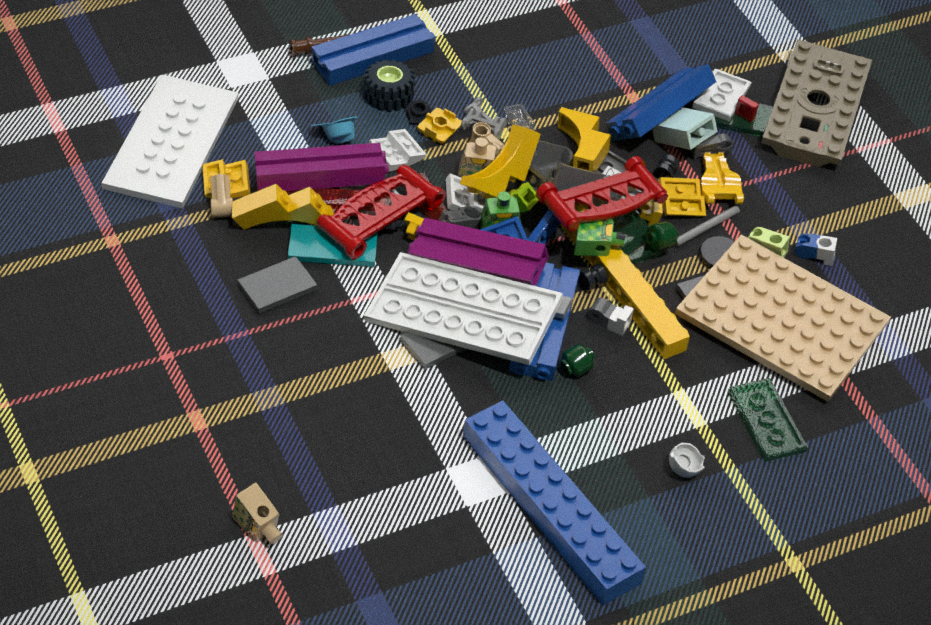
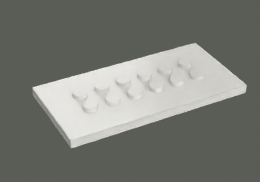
[102,75,238,208]
[364,252,563,365]

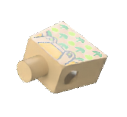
[458,137,497,178]
[232,482,283,544]

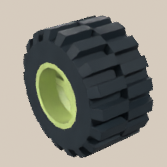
[364,60,415,111]

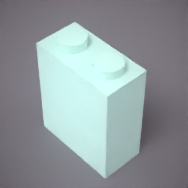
[652,107,717,150]

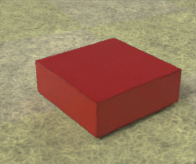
[735,95,759,122]

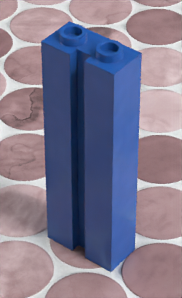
[311,14,436,86]
[606,64,717,141]
[509,262,580,381]

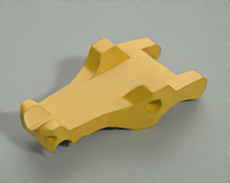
[700,152,744,204]

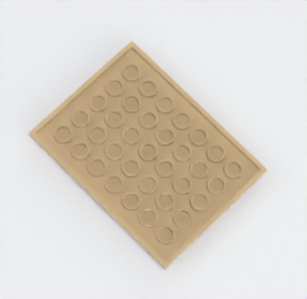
[675,235,891,401]

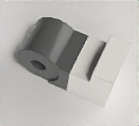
[588,298,634,336]

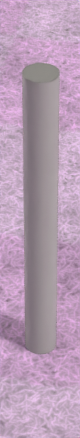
[674,206,740,247]

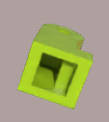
[508,182,538,213]

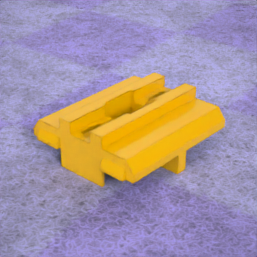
[417,107,462,144]

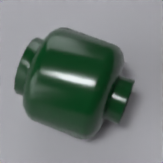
[646,222,678,251]
[560,344,595,377]

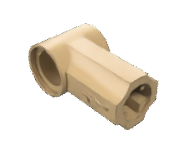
[470,122,504,156]
[210,174,233,218]

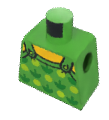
[479,191,521,229]
[574,211,625,256]

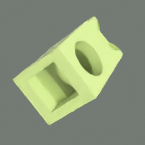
[748,227,790,258]

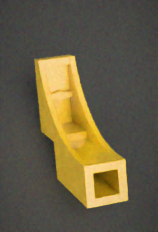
[558,107,610,171]
[460,125,541,199]
[232,184,334,229]

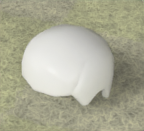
[669,443,705,478]

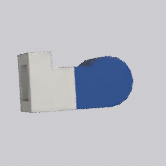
[795,234,837,266]

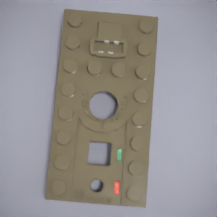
[761,39,872,167]

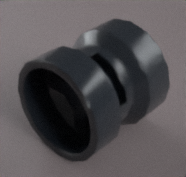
[653,155,680,179]
[578,264,608,292]

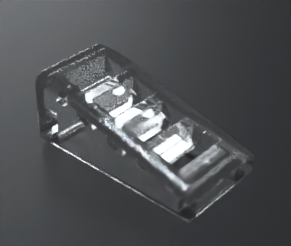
[503,104,535,131]

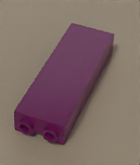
[254,143,389,191]
[408,218,549,286]

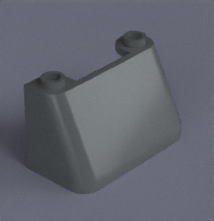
[518,140,604,192]

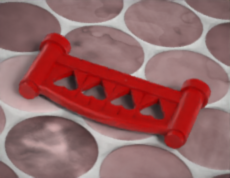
[535,156,668,231]
[316,165,446,260]

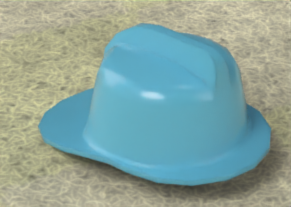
[311,116,358,143]

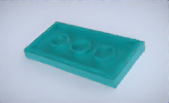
[288,224,378,267]

